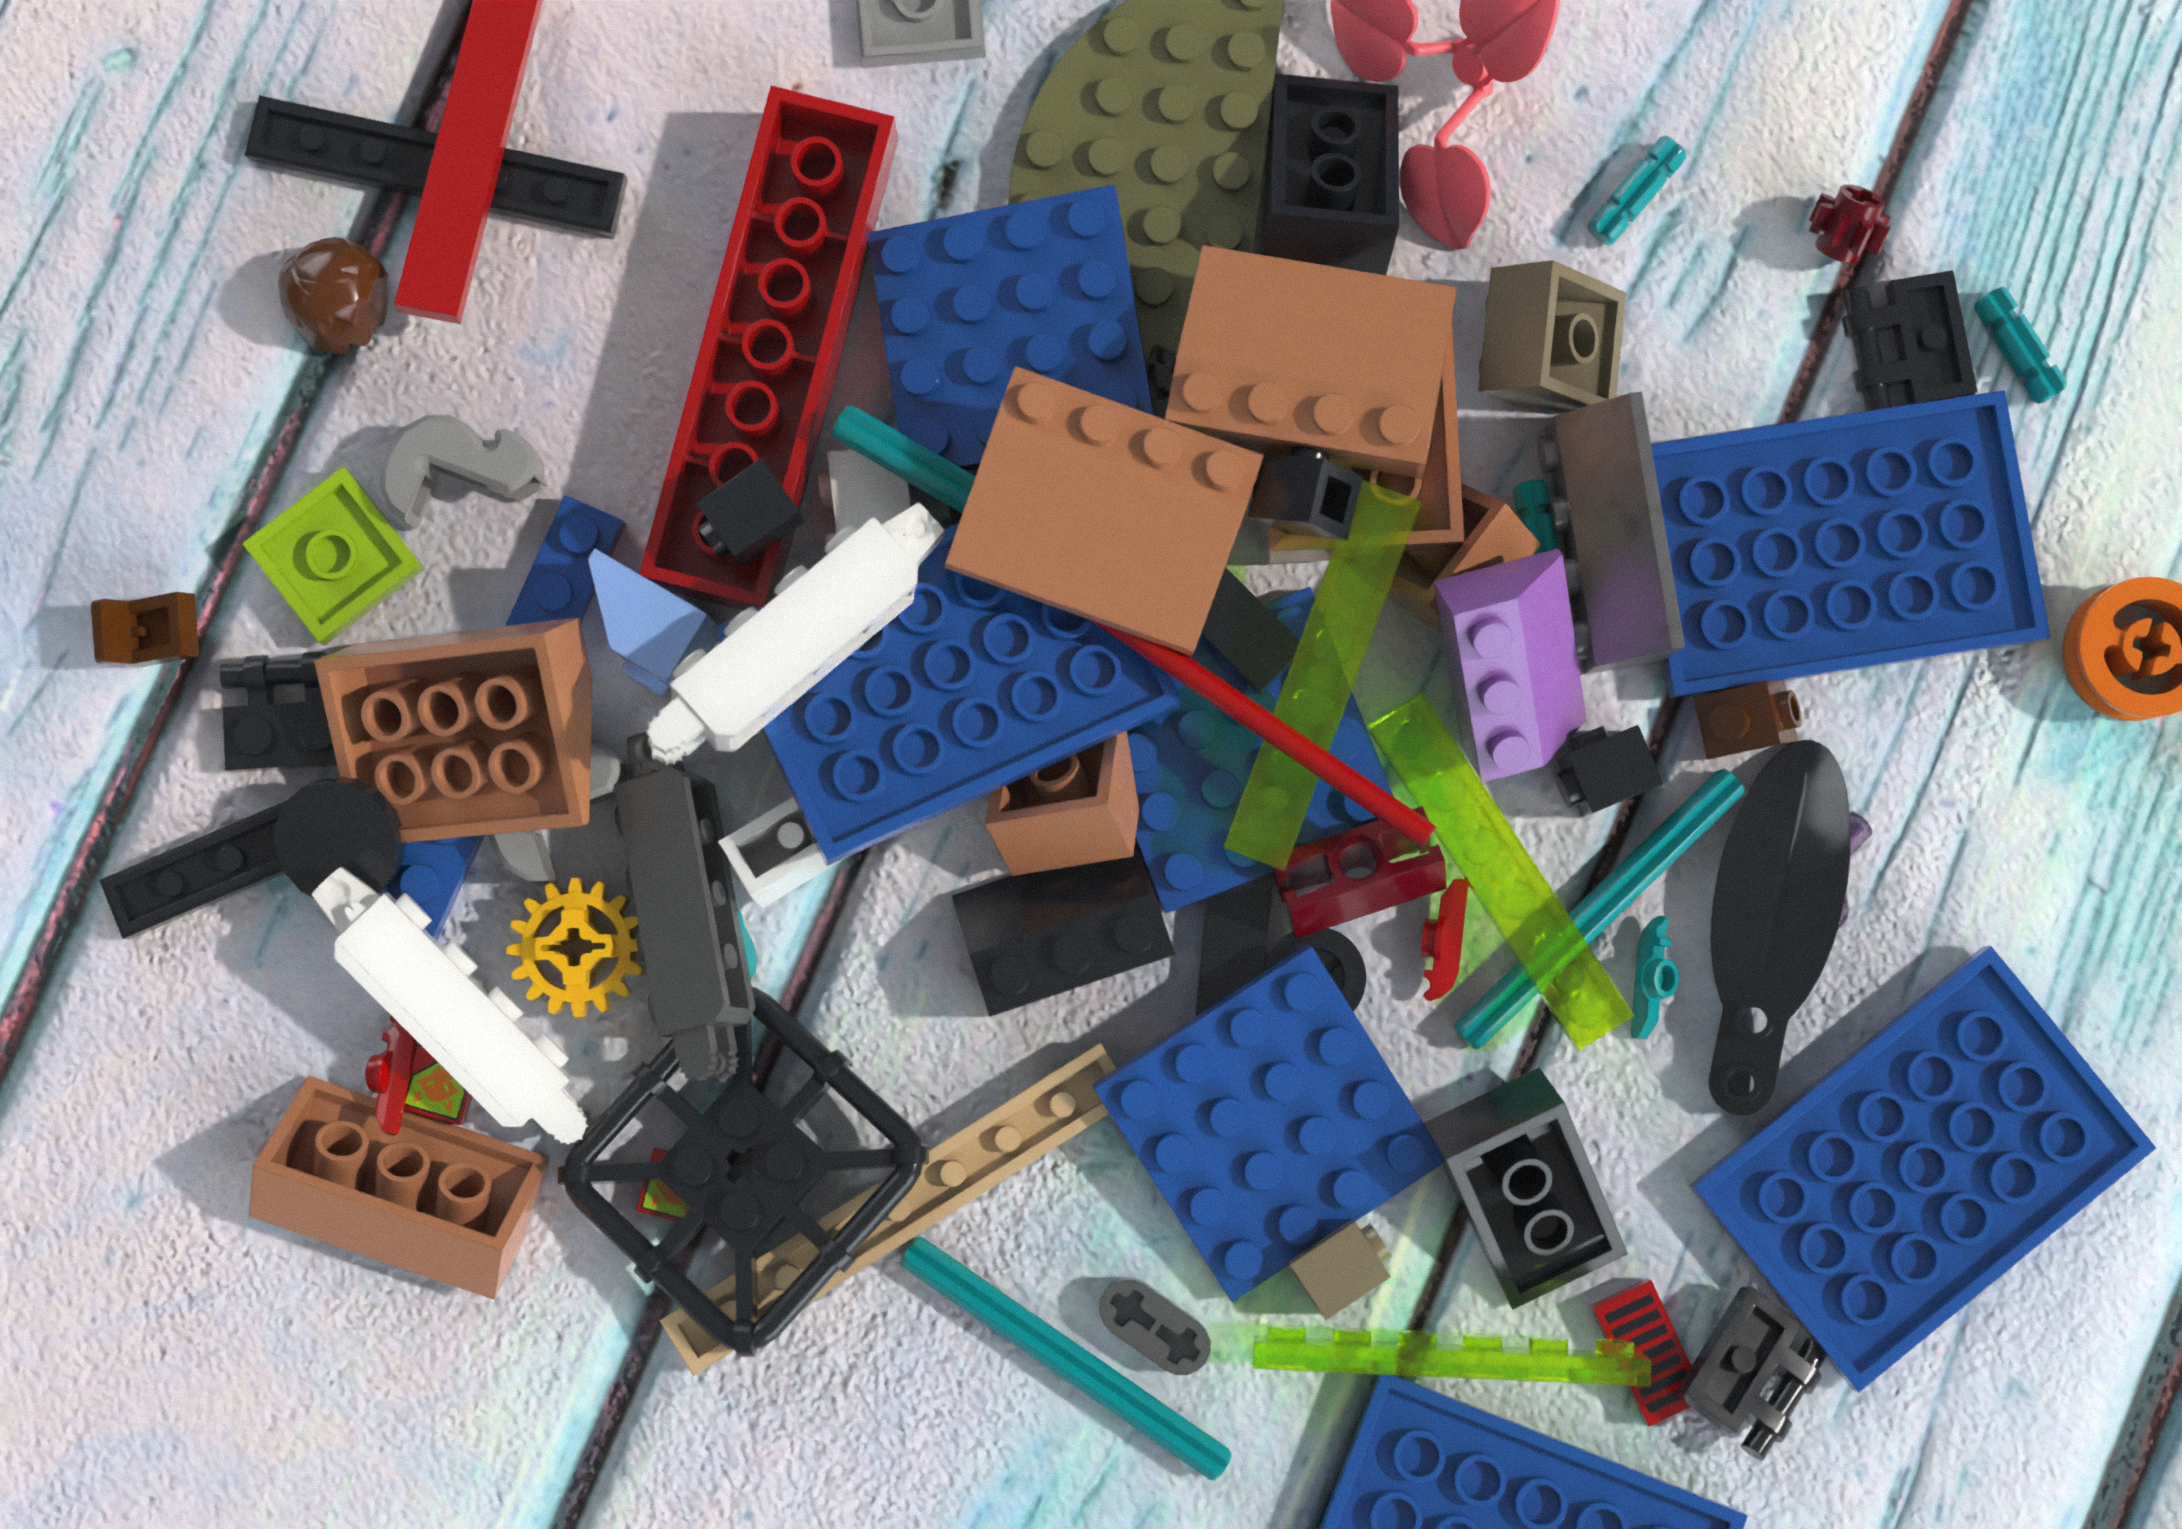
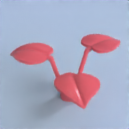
[1330,0,1560,249]

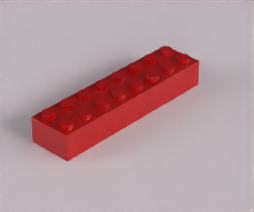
[639,86,899,611]

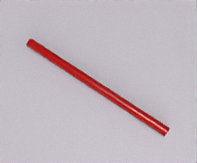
[1090,620,1437,848]

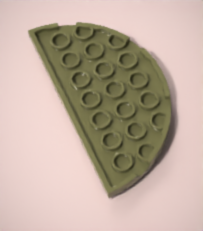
[1008,0,1283,402]

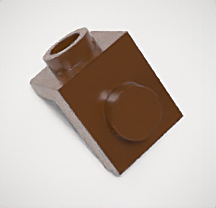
[91,592,199,667]
[1694,680,1802,760]

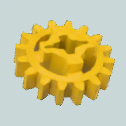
[506,878,646,1018]

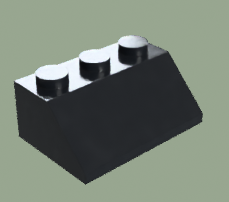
[952,843,1175,1017]

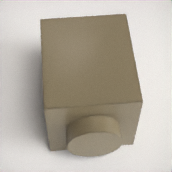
[1287,1219,1391,1320]

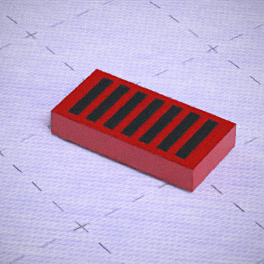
[1589,1278,1691,1427]

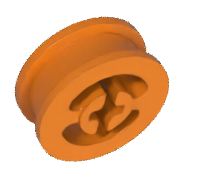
[2062,577,2182,721]

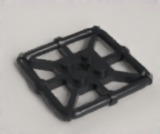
[558,987,929,1357]

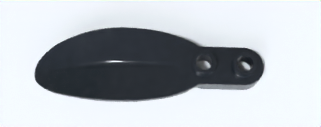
[1709,740,1851,1115]

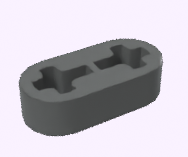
[1100,1277,1211,1375]

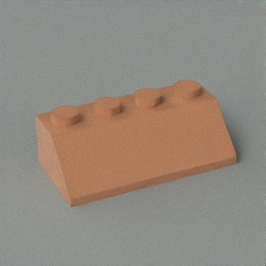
[249,1075,550,1300]

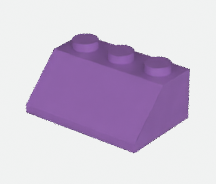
[1433,548,1587,783]

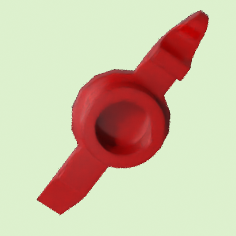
[1421,879,1469,1001]
[365,1015,416,1136]

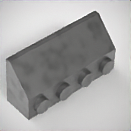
[1538,391,1685,674]

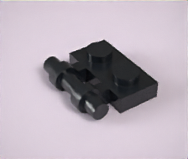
[1842,270,1978,411]
[220,651,337,773]
[1674,1287,1827,1461]

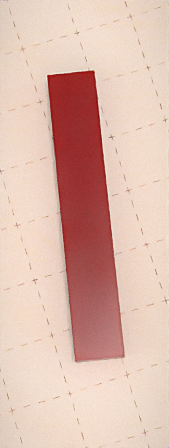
[394,0,543,324]

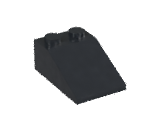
[1262,73,1399,275]
[1424,1067,1628,1310]

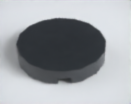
[275,777,405,898]

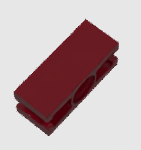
[1270,806,1447,939]

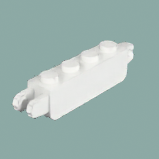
[646,502,945,765]
[311,867,588,1145]

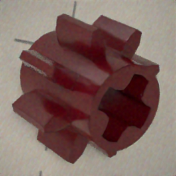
[1809,184,1891,263]

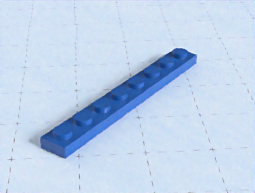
[383,495,626,941]

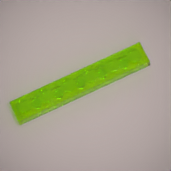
[1223,480,1422,871]
[1368,692,1635,1053]
[1253,1325,1651,1387]

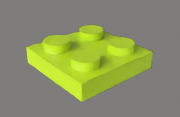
[242,466,426,646]

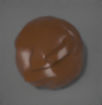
[278,237,389,355]

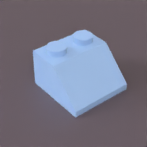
[588,548,718,697]

